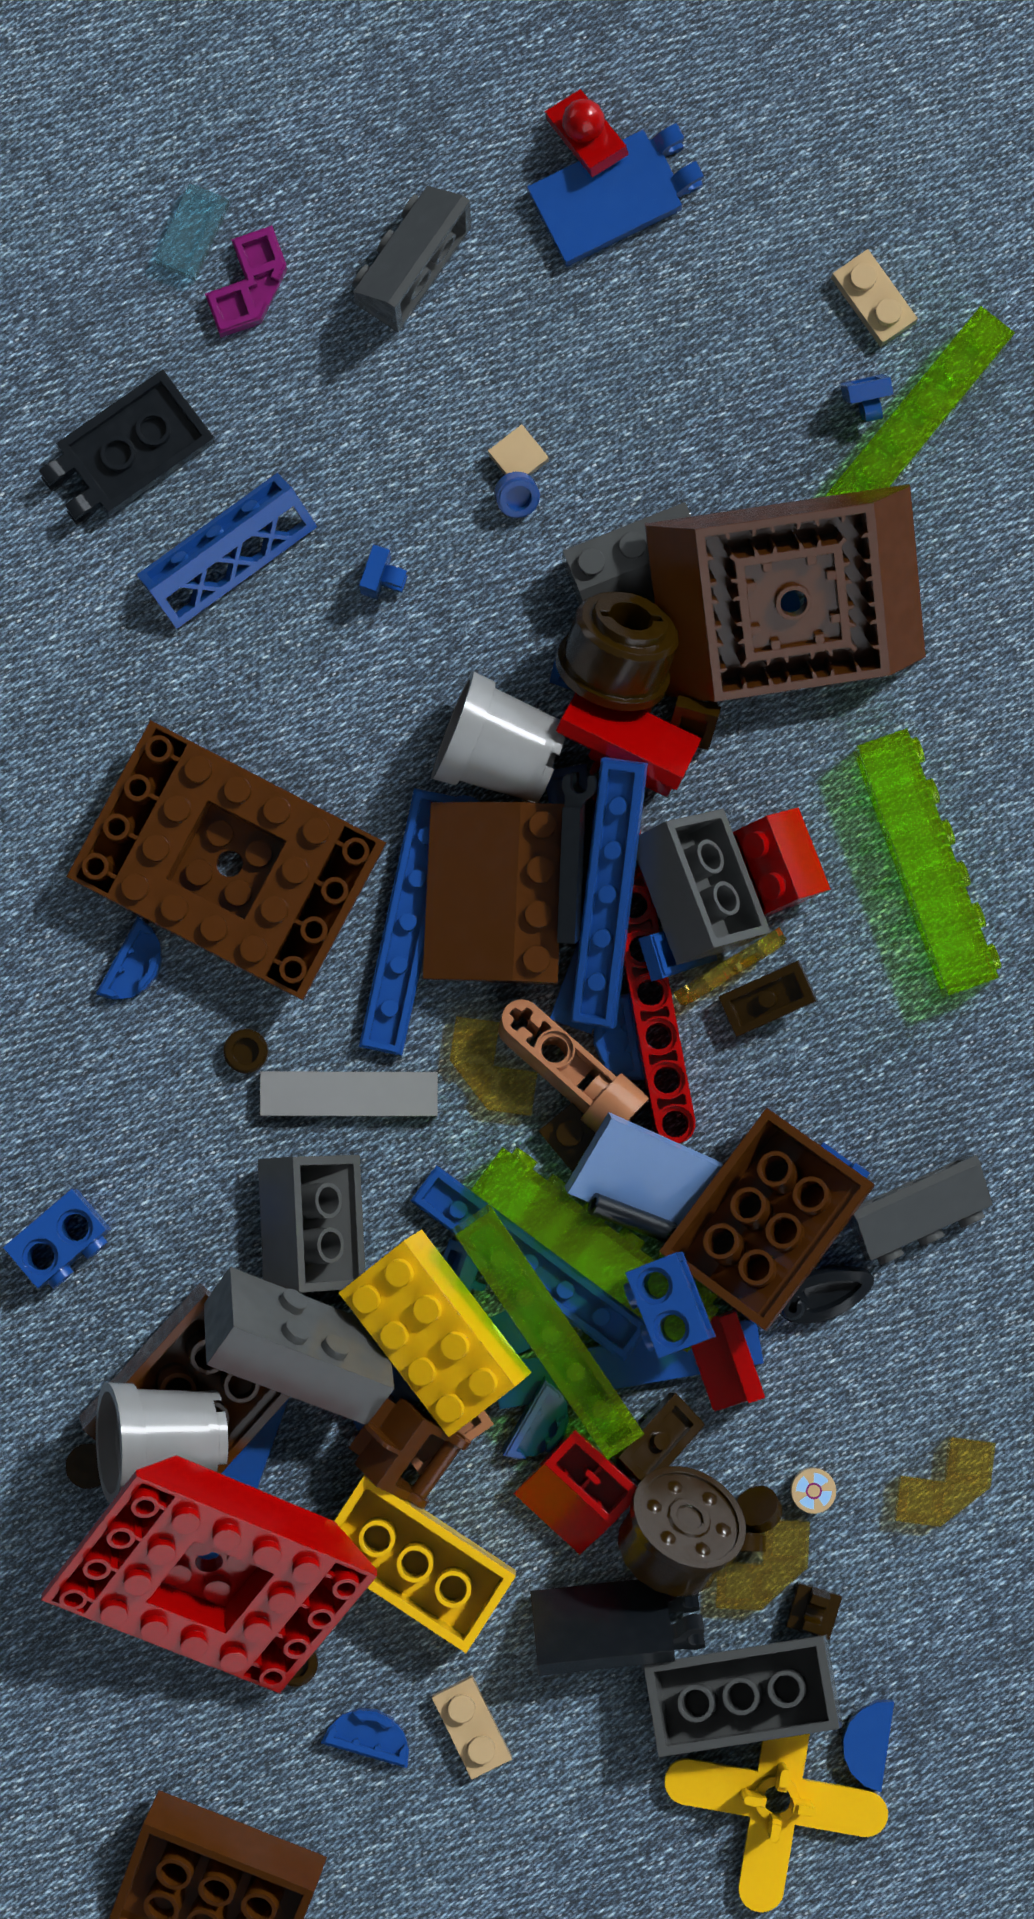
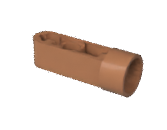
[498,999,650,1133]

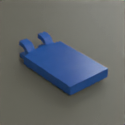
[527,123,704,267]

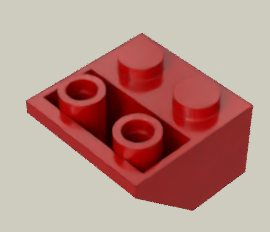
[733,807,831,916]
[514,1427,638,1555]

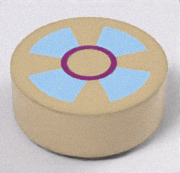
[790,1467,836,1514]

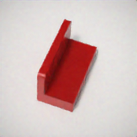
[691,1310,765,1411]

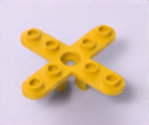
[664,1734,888,1912]

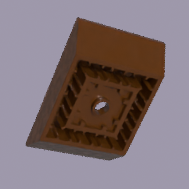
[645,484,926,702]
[66,720,386,1001]

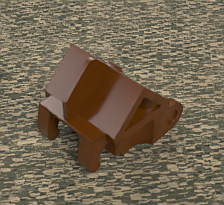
[348,1394,471,1509]

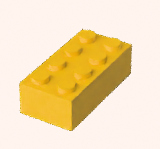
[339,1229,532,1437]
[334,1474,516,1653]

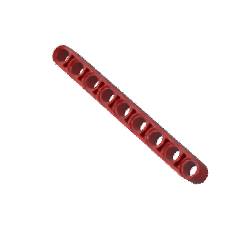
[589,761,695,1144]

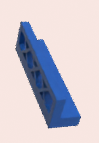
[137,473,317,629]

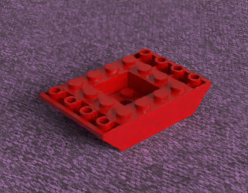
[41,1455,377,1693]

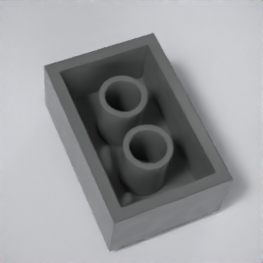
[637,808,771,965]

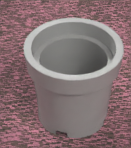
[431,671,565,803]
[96,1382,228,1504]

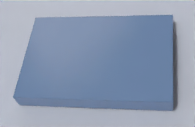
[565,1112,723,1227]

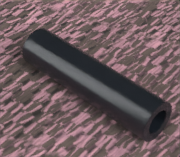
[588,1193,677,1243]

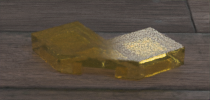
[673,927,787,1006]
[450,1016,537,1116]
[894,1436,996,1527]
[715,1519,810,1611]

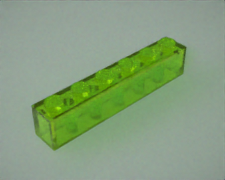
[825,306,1015,497]
[853,728,1001,999]
[471,1147,719,1353]
[452,1204,645,1460]

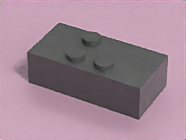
[204,1267,395,1425]
[644,1634,843,1757]

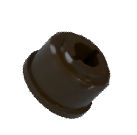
[555,592,679,711]
[618,1466,746,1597]

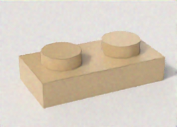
[831,249,918,347]
[432,1675,512,1780]

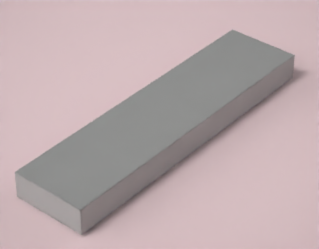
[260,1071,438,1117]

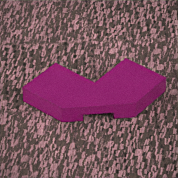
[205,225,288,338]

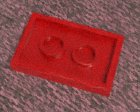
[556,693,702,790]

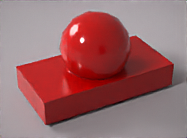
[544,89,629,178]

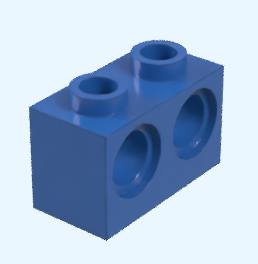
[3,1189,112,1289]
[623,1252,716,1359]

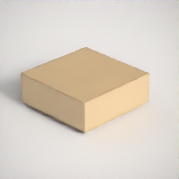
[488,424,549,476]

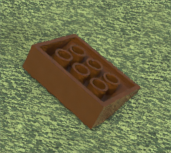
[423,802,564,985]
[659,1108,875,1332]
[79,1283,290,1474]
[109,1790,327,1919]

